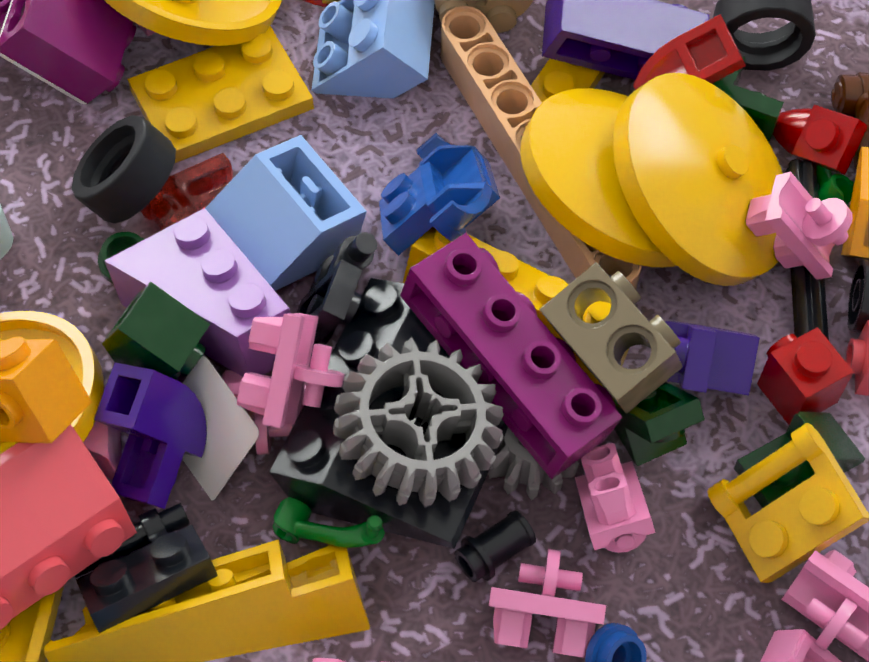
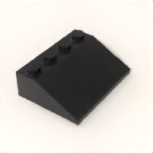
[269,278,508,549]

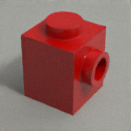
[757,327,854,425]

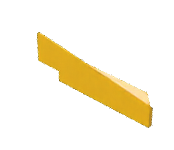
[44,539,370,662]

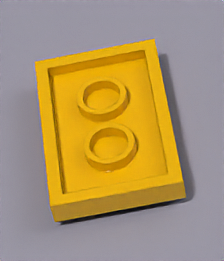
[128,26,314,163]

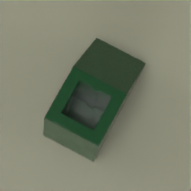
[102,281,210,380]

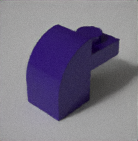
[665,321,760,396]
[94,362,207,509]

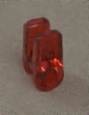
[140,153,233,231]

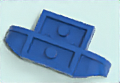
[379,133,500,256]

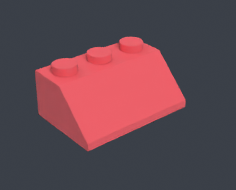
[0,424,137,630]

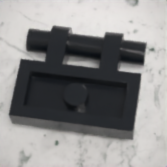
[296,232,377,346]
[75,503,218,633]

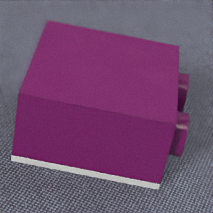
[0,0,137,104]

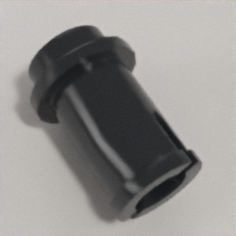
[454,510,536,582]

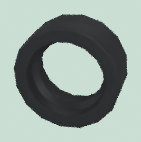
[713,0,816,71]
[72,115,176,224]

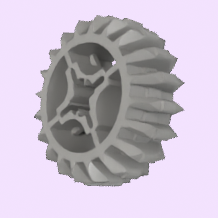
[333,337,503,508]

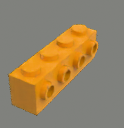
[0,337,92,443]

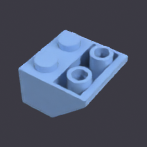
[311,0,435,99]
[205,135,367,291]

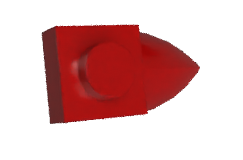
[633,14,746,90]
[773,105,868,175]

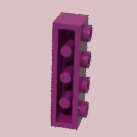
[400,233,623,480]

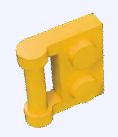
[707,423,869,583]

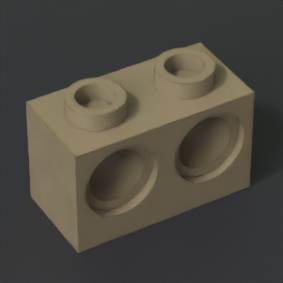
[539,262,683,414]

